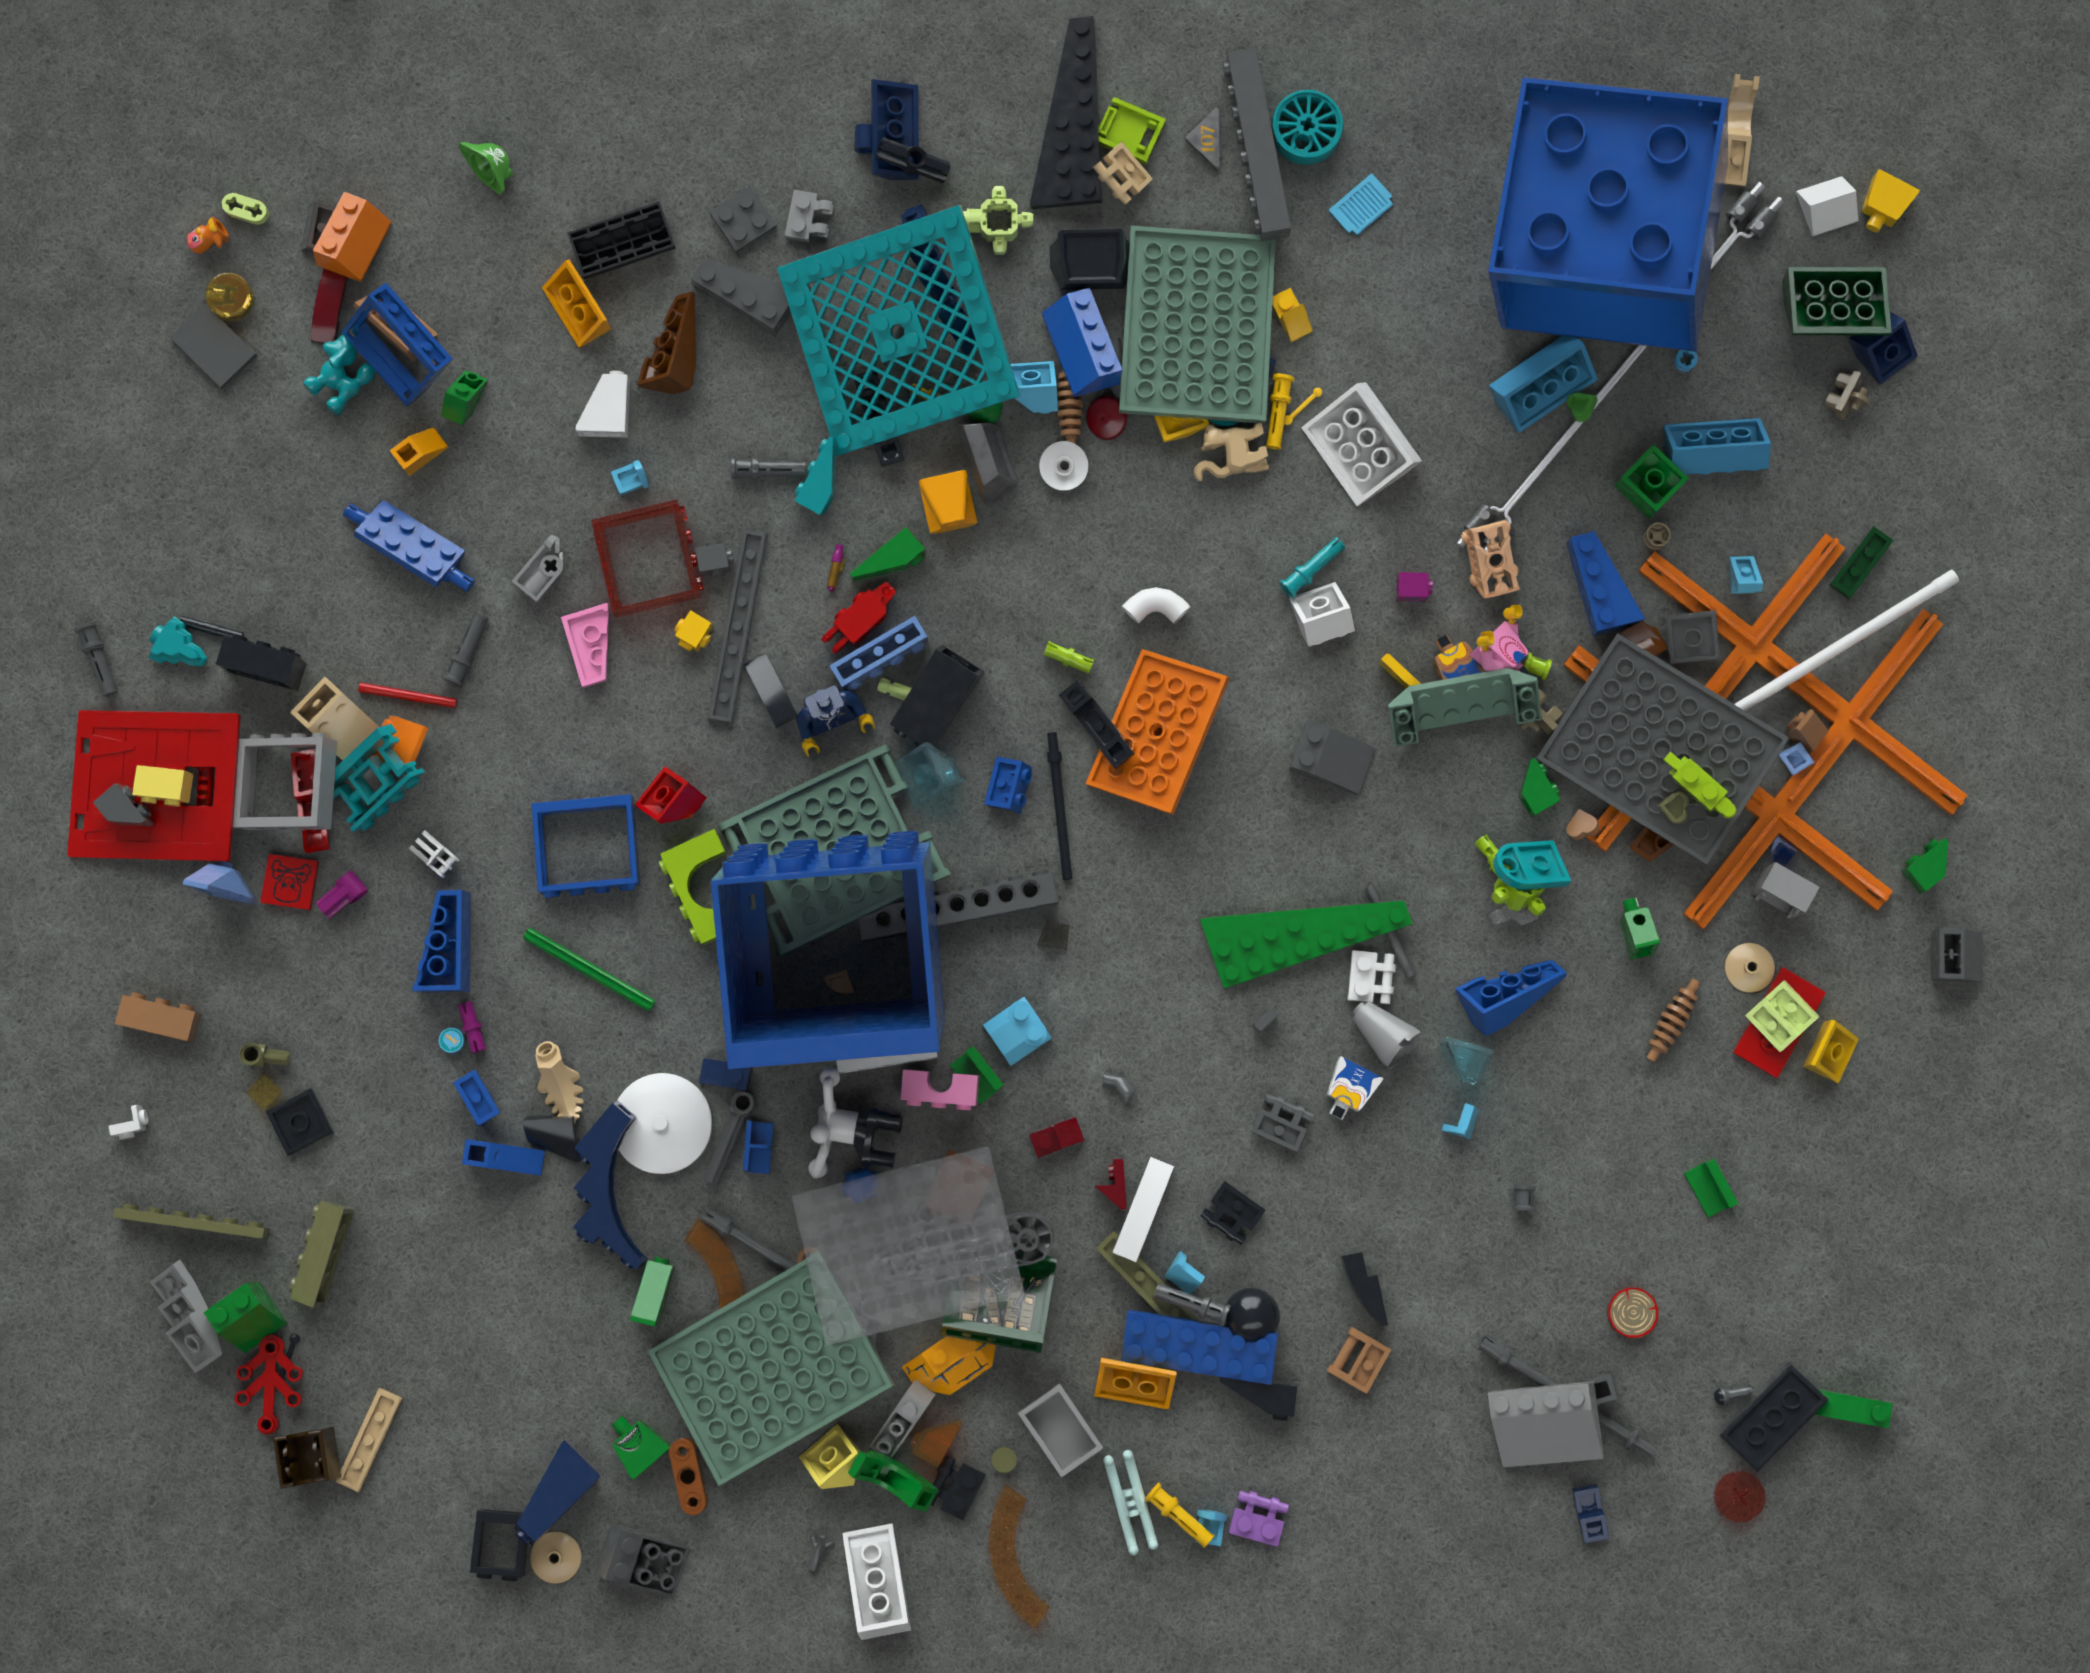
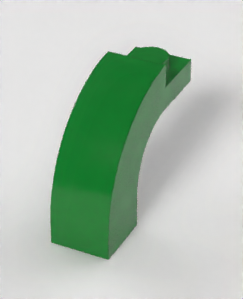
[848,1450,939,1512]

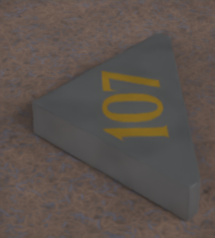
[1185,107,1219,171]

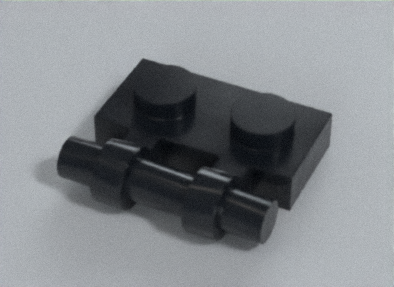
[1200,1181,1266,1245]
[931,1455,986,1521]

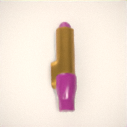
[827,544,845,592]

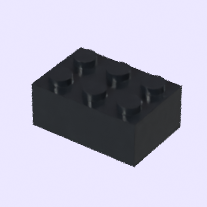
[216,634,307,691]

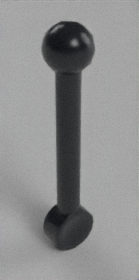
[279,1334,300,1380]

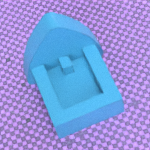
[611,460,649,496]
[1441,1103,1480,1139]
[1164,1251,1205,1294]
[1195,1510,1228,1546]

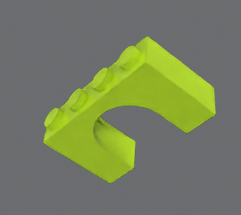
[659,829,752,946]

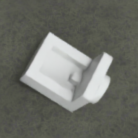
[109,1105,149,1140]

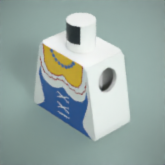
[1326,1056,1383,1120]

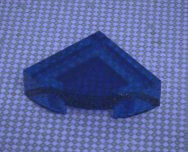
[1772,834,1798,866]

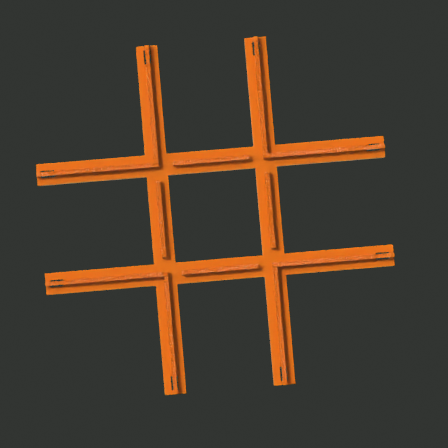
[1563,533,1968,929]

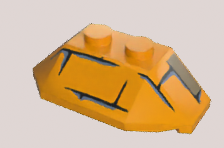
[902,1336,996,1395]

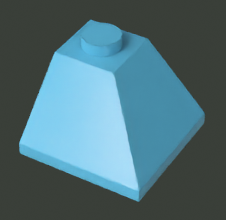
[1011,361,1058,414]

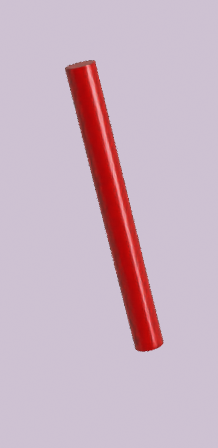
[358,682,458,708]

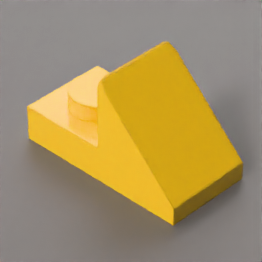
[1272,288,1313,342]

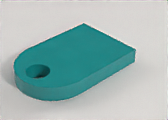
[1493,840,1571,890]

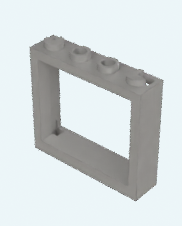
[233,733,337,831]

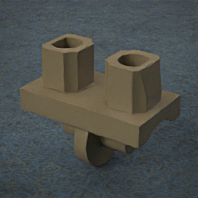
[1825,371,1870,420]
[1521,689,1564,735]

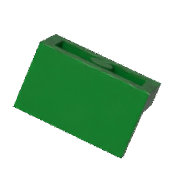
[950,1046,1004,1105]
[1684,1159,1739,1218]

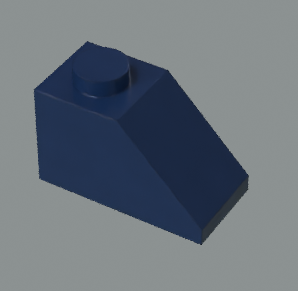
[699,1058,753,1092]

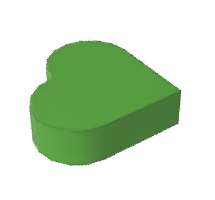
[1566,393,1598,422]

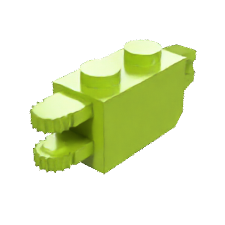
[1664,752,1737,819]

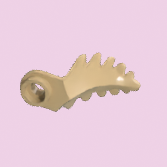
[535,1041,584,1122]

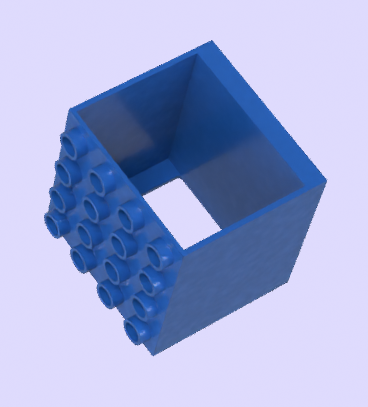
[1488,77,1728,352]
[711,831,946,1069]

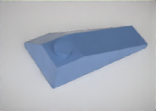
[183,862,257,905]

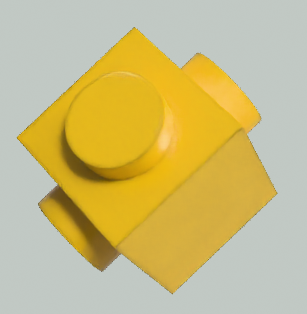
[674,610,713,652]

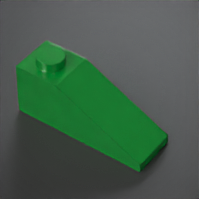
[850,527,926,582]
[1815,1389,1893,1428]

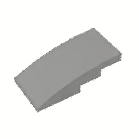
[150,1260,222,1373]

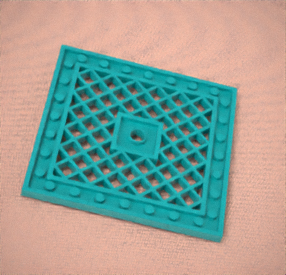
[777,205,1021,456]

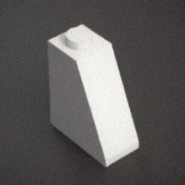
[576,371,630,438]

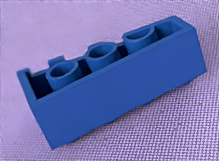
[1566,531,1645,636]
[412,890,471,993]

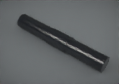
[180,616,244,638]

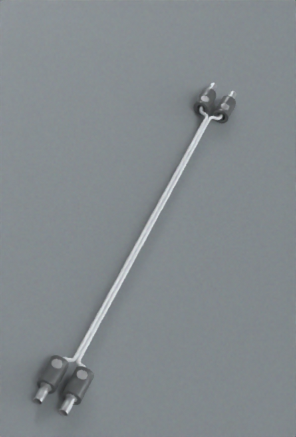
[1457,182,1784,551]

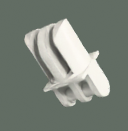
[409,830,460,878]

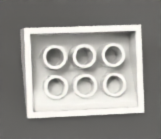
[1301,382,1422,506]

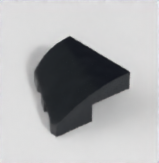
[523,1115,581,1162]

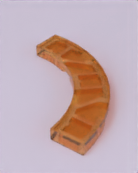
[685,1219,745,1309]
[989,1485,1049,1629]

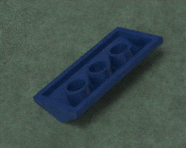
[871,79,919,180]

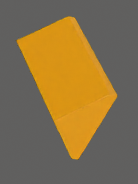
[542,259,611,348]
[1094,1357,1176,1410]

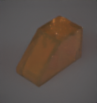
[910,1419,963,1468]

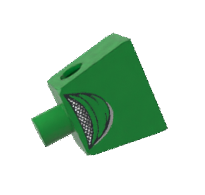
[611,1415,671,1480]

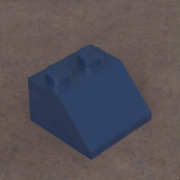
[1849,312,1918,384]

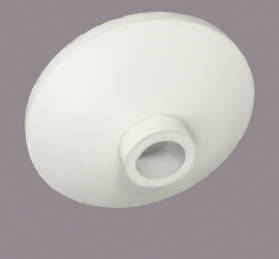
[1039,441,1088,490]

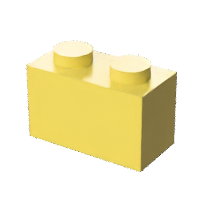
[132,765,194,807]

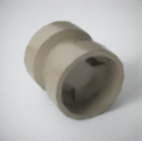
[1642,522,1671,551]

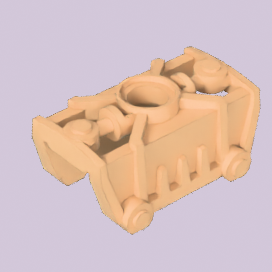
[1461,520,1520,598]

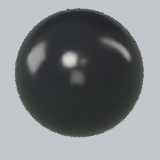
[1225,1288,1280,1343]

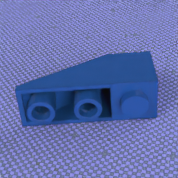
[462,1139,545,1176]

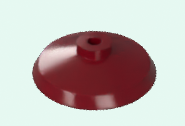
[1086,396,1128,440]

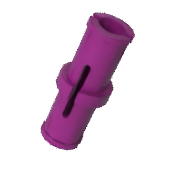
[457,1001,487,1054]

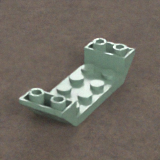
[1388,668,1542,747]

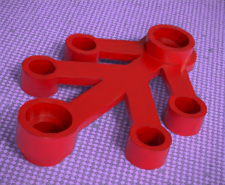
[235,1335,304,1435]

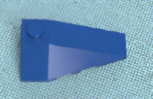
[1455,960,1567,1036]

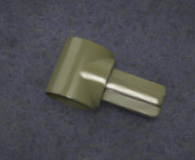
[239,1043,291,1067]

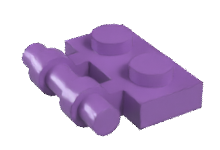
[1228,1491,1289,1547]

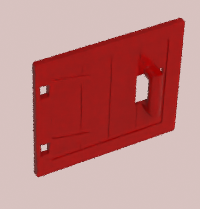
[67,710,241,862]

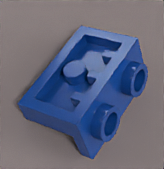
[984,757,1032,814]

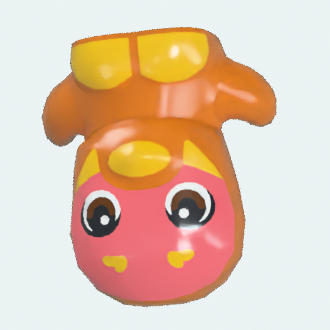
[186,217,229,254]

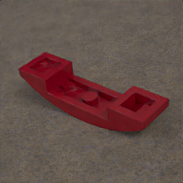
[310,268,348,343]

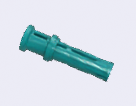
[1279,537,1345,599]

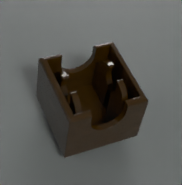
[273,1426,341,1489]

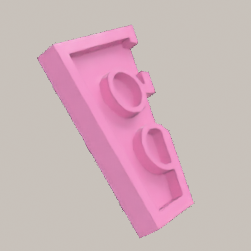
[561,603,609,688]

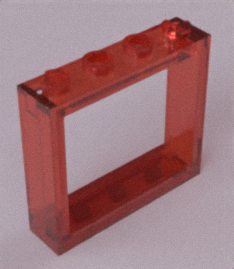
[591,499,704,618]

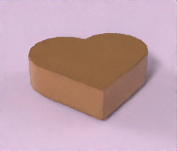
[1566,809,1600,840]

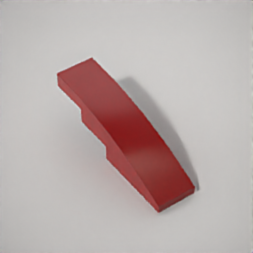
[290,749,331,854]

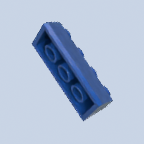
[1042,288,1122,397]

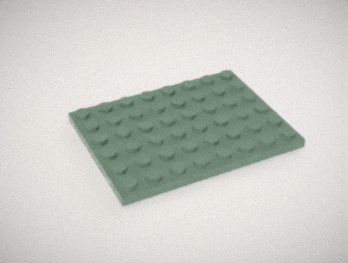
[1119,226,1276,424]
[648,1251,895,1486]

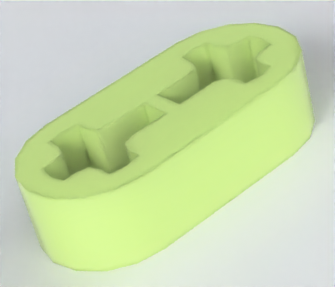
[222,193,269,225]

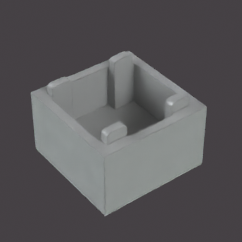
[1751,862,1820,919]

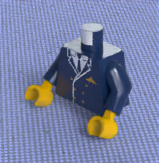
[796,685,875,757]

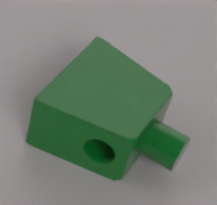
[1620,898,1660,960]

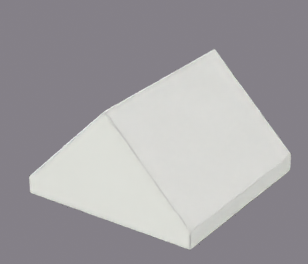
[1796,176,1859,237]

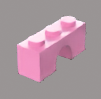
[900,1069,980,1110]

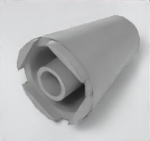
[1353,1002,1422,1070]

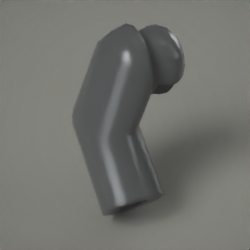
[1102,1073,1135,1103]

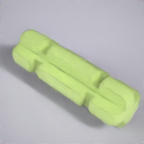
[877,678,912,701]

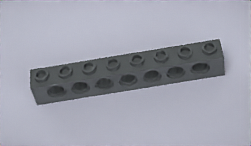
[858,870,1058,943]

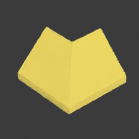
[799,1424,860,1489]

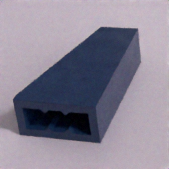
[514,1440,600,1546]

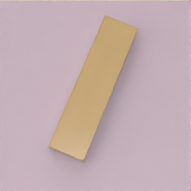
[336,1388,403,1493]

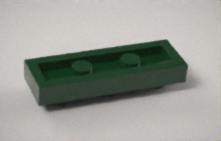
[1829,526,1894,600]

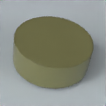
[992,1447,1017,1473]

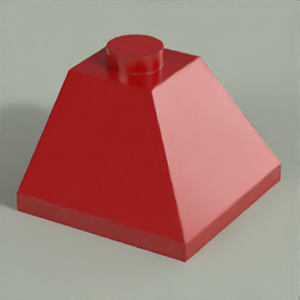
[634,766,707,824]

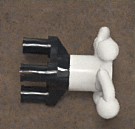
[808,1067,903,1179]

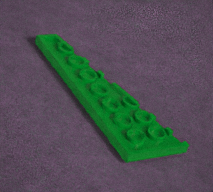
[1200,900,1413,989]

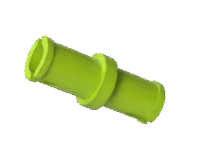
[1043,641,1094,674]

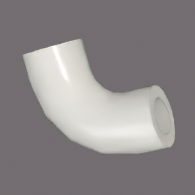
[1121,587,1191,624]

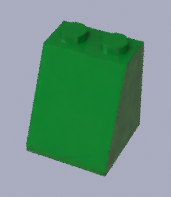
[203,1282,288,1353]

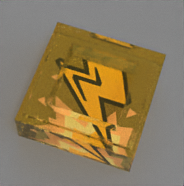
[246,1074,283,1110]

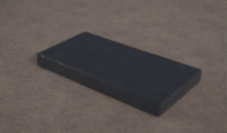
[1720,1364,1829,1473]

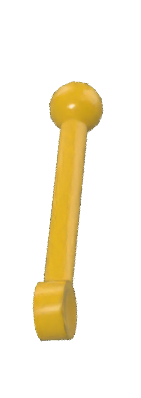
[1284,387,1322,426]

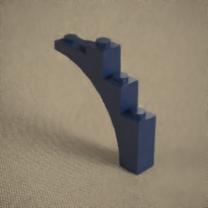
[901,204,976,355]
[573,1101,648,1269]

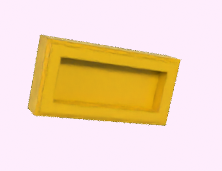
[1379,653,1421,689]

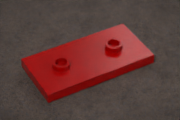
[1732,967,1826,1079]

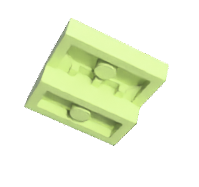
[1745,980,1820,1052]

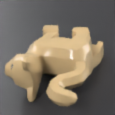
[1194,423,1269,481]

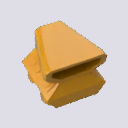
[919,470,978,534]

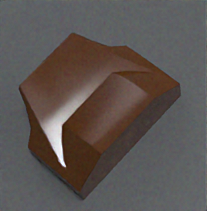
[1620,621,1668,656]

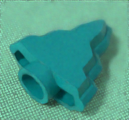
[149,616,208,667]

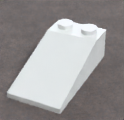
[842,1524,911,1640]

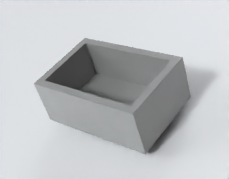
[1018,1383,1103,1477]

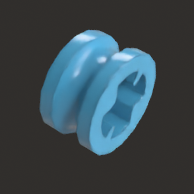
[1674,350,1698,372]

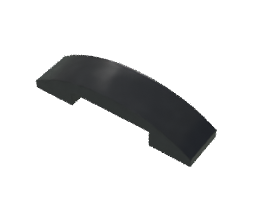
[854,370,905,467]
[1059,679,1135,769]

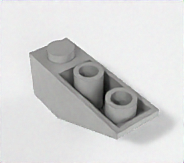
[869,1380,936,1458]

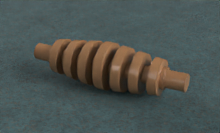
[1057,371,1083,444]
[1646,979,1701,1063]

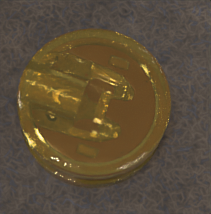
[206,273,255,321]

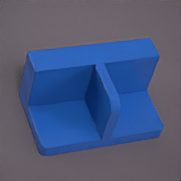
[453,1070,501,1127]
[743,1121,774,1174]

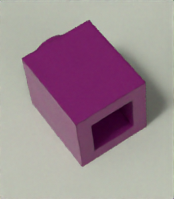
[1396,572,1433,602]

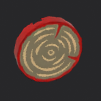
[1607,1287,1658,1338]

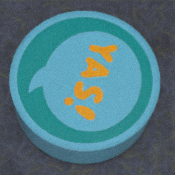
[439,1028,465,1053]

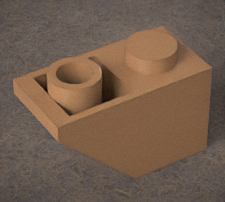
[1785,709,1829,753]

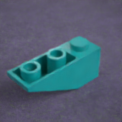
[794,436,837,516]

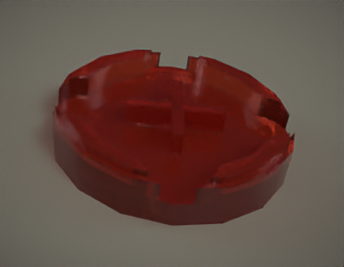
[1714,1471,1765,1522]

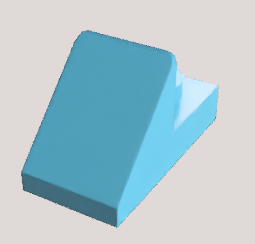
[1729,556,1763,594]

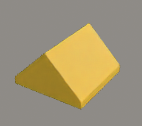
[1803,1020,1859,1084]

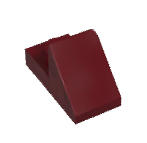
[1029,1117,1085,1158]
[1094,1159,1127,1210]

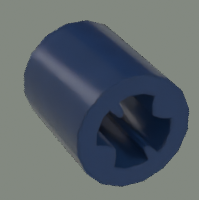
[854,124,872,154]

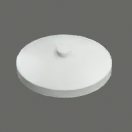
[617,1073,713,1174]

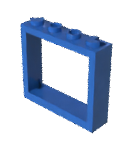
[341,283,453,407]
[532,794,640,898]

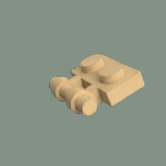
[1093,142,1152,205]

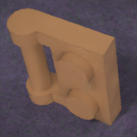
[1327,1327,1391,1394]

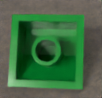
[1614,444,1689,519]

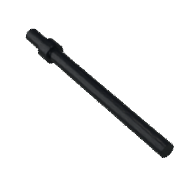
[1047,732,1072,880]

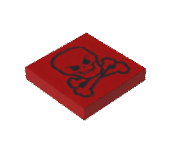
[260,854,319,911]

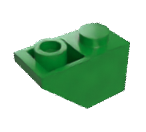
[441,370,488,425]
[1519,758,1560,818]
[1901,838,1948,894]

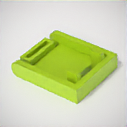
[1099,97,1166,165]

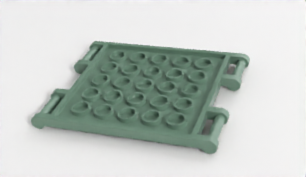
[718,745,951,958]

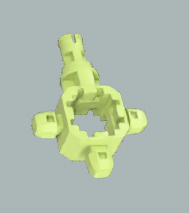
[963,186,1033,255]

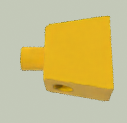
[1862,169,1920,233]

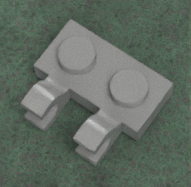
[785,190,834,243]

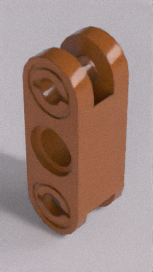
[669,1438,708,1515]

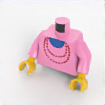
[1469,605,1530,674]

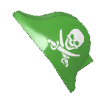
[458,142,513,195]

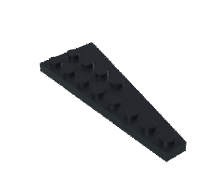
[1030,16,1102,209]

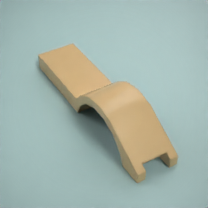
[1725,74,1760,187]

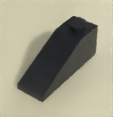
[1220,1377,1297,1421]

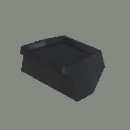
[1050,229,1130,290]

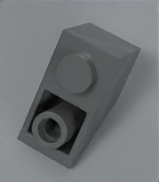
[93,783,155,827]

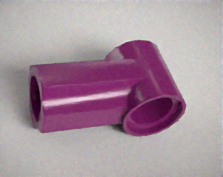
[315,870,369,919]

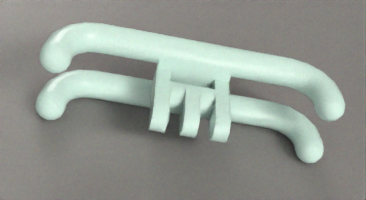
[1103,1450,1158,1555]

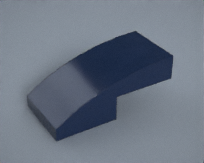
[1572,1484,1609,1544]

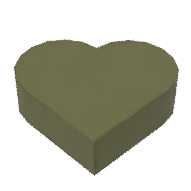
[1658,791,1689,825]

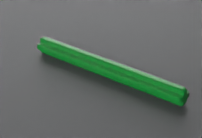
[523,928,655,1011]

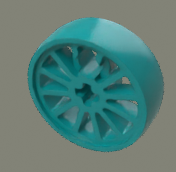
[1271,90,1344,165]

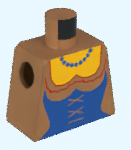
[1432,635,1488,680]

